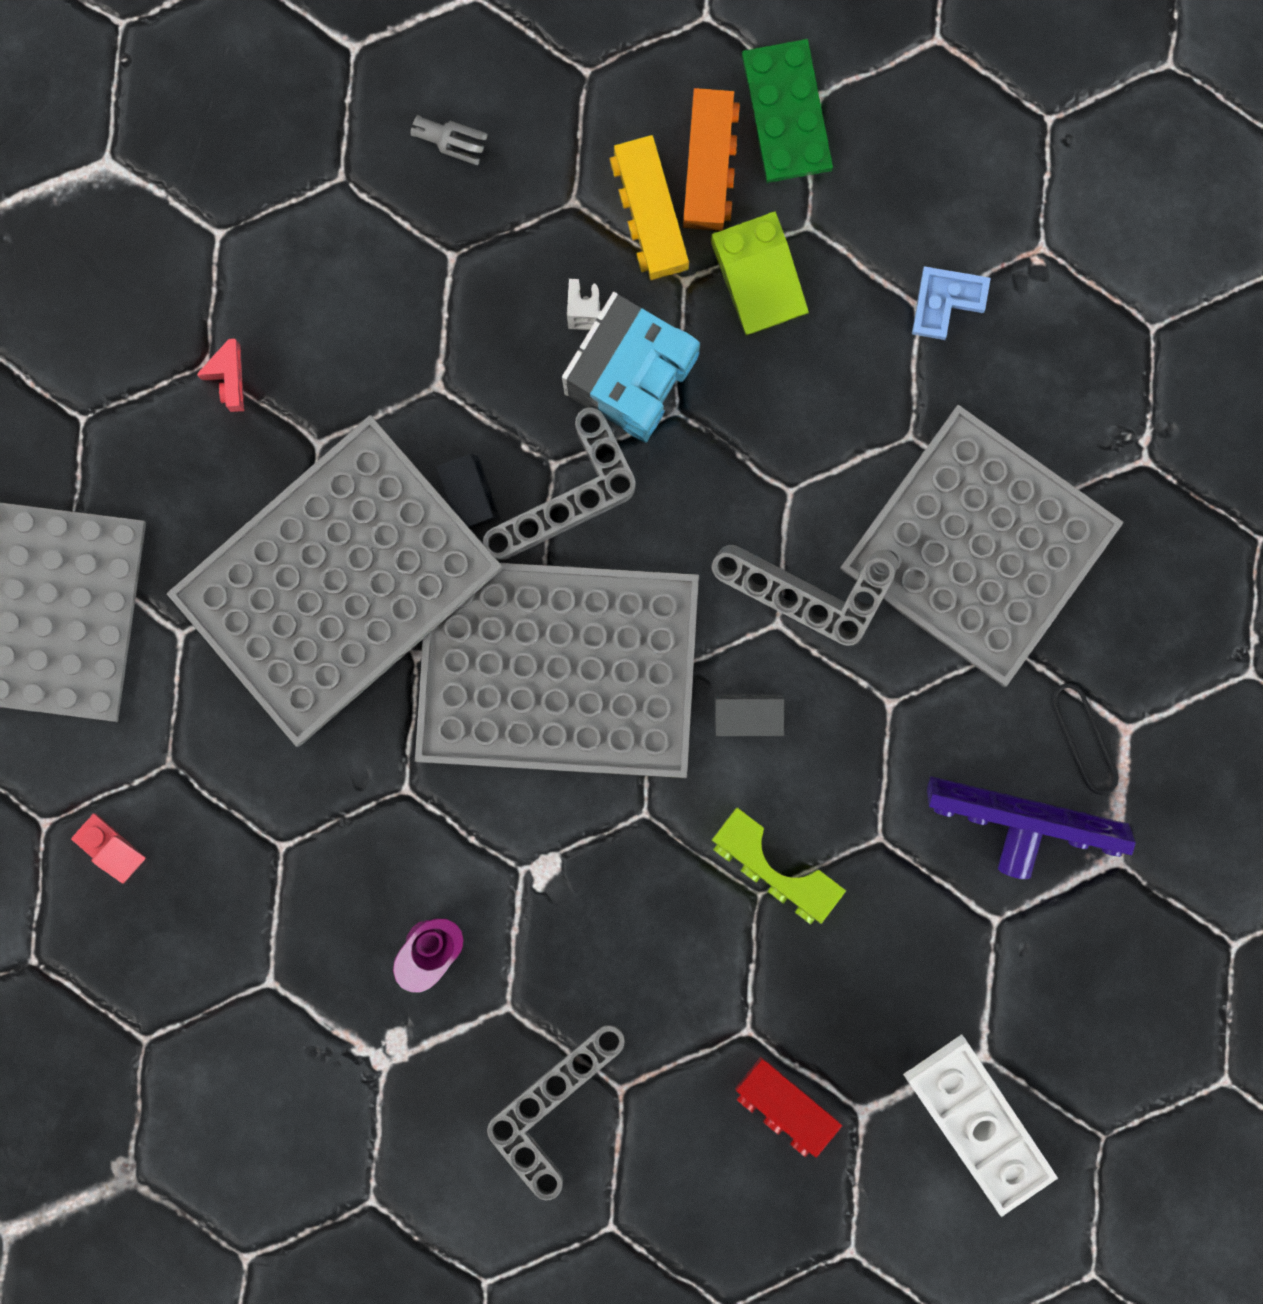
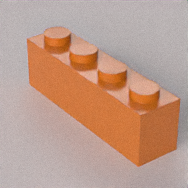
[683,88,740,231]

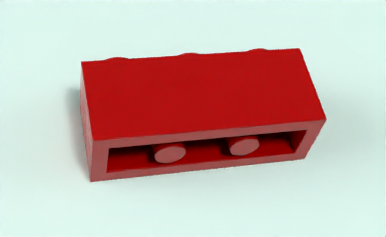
[735,1057,842,1158]

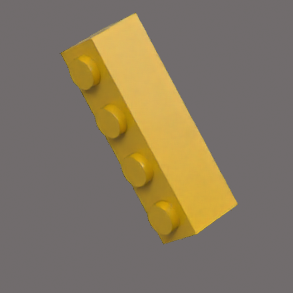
[609,135,689,280]

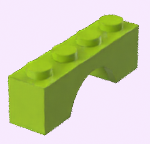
[711,808,846,925]

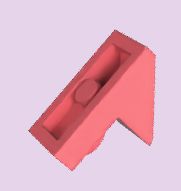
[197,339,244,412]
[71,813,146,884]

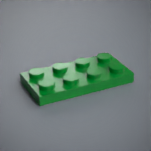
[742,39,833,183]

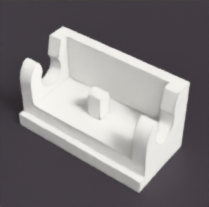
[567,279,601,330]

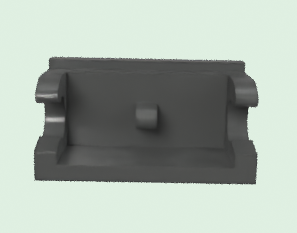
[715,694,784,736]

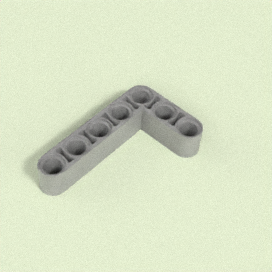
[483,407,635,561]
[712,545,898,646]
[487,1024,625,1201]

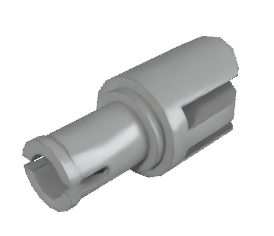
[411,115,488,166]

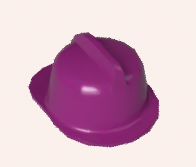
[393,918,464,992]

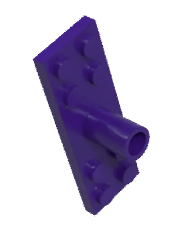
[927,776,1136,879]

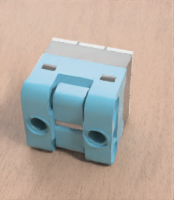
[562,292,700,442]

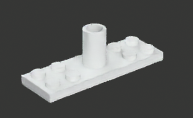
[903,1034,1058,1217]

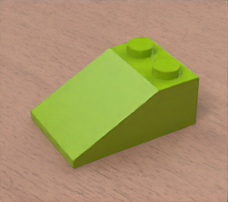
[711,212,809,336]

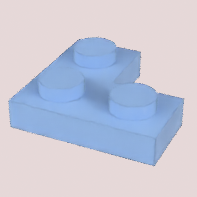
[912,266,991,340]

